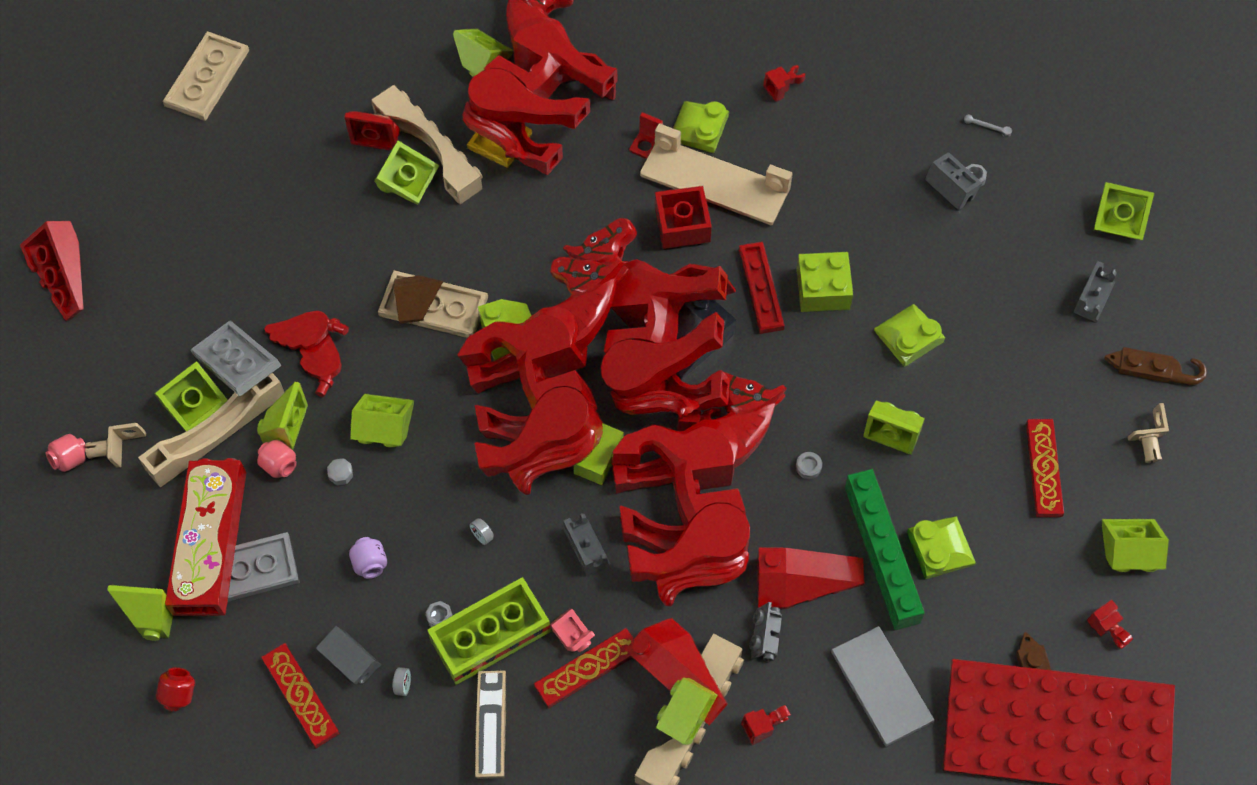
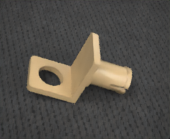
[1128,403,1169,463]
[85,423,146,468]

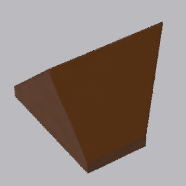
[394,275,444,324]

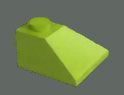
[453,29,514,77]
[478,299,531,361]
[257,382,308,450]
[108,585,173,641]

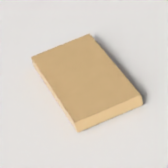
[163,31,249,121]
[378,271,488,338]

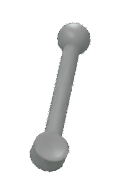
[964,115,1012,137]

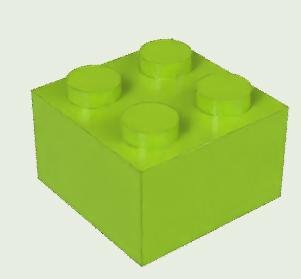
[796,252,853,312]

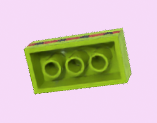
[427,577,551,685]

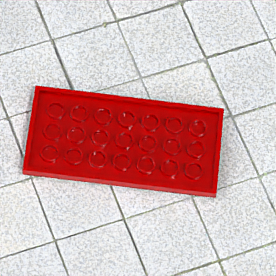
[943,659,1175,785]

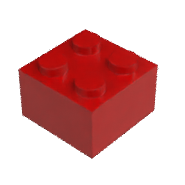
[655,186,712,249]

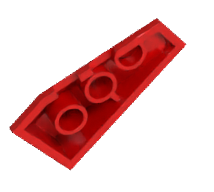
[757,548,864,609]

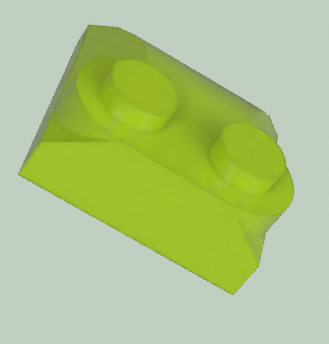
[673,101,729,153]
[374,141,439,205]
[1094,182,1154,241]
[874,304,945,367]
[907,516,976,579]

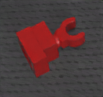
[763,65,806,102]
[677,408,721,431]
[1087,600,1133,649]
[741,705,791,745]

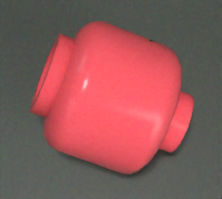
[46,434,86,472]
[257,440,297,478]

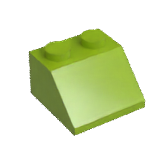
[154,361,228,432]
[350,394,414,447]
[863,400,925,455]
[1102,519,1169,572]

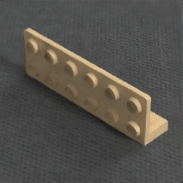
[640,124,793,225]

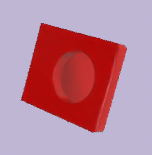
[629,112,663,159]

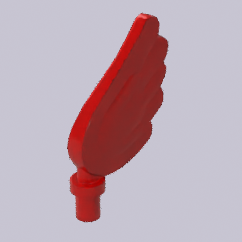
[264,311,349,350]
[300,333,342,397]

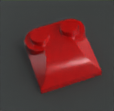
[344,111,400,151]

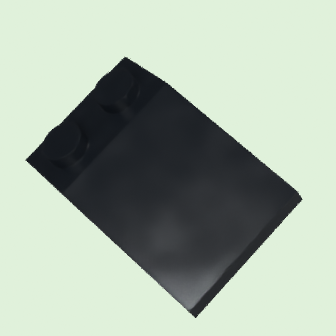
[675,300,736,380]

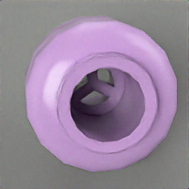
[349,537,387,579]

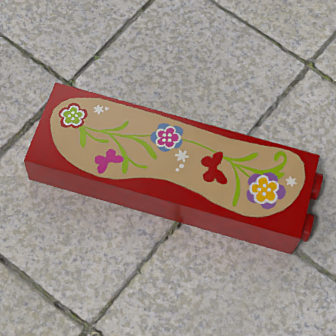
[165,458,247,616]

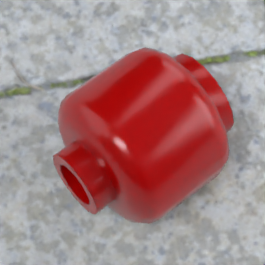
[156,667,195,711]

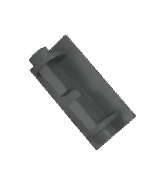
[749,602,782,662]

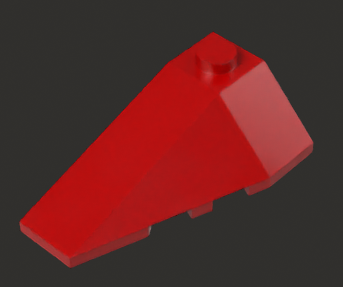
[20,221,83,321]
[625,618,728,726]

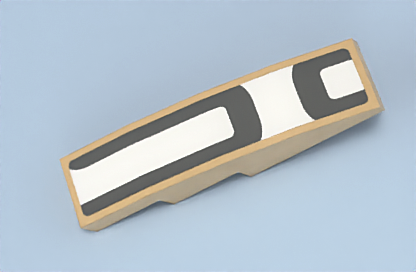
[476,671,506,779]

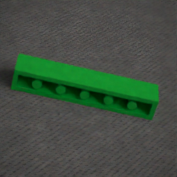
[845,469,925,630]

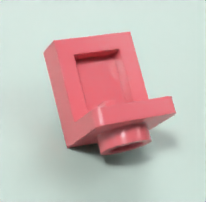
[550,609,595,652]

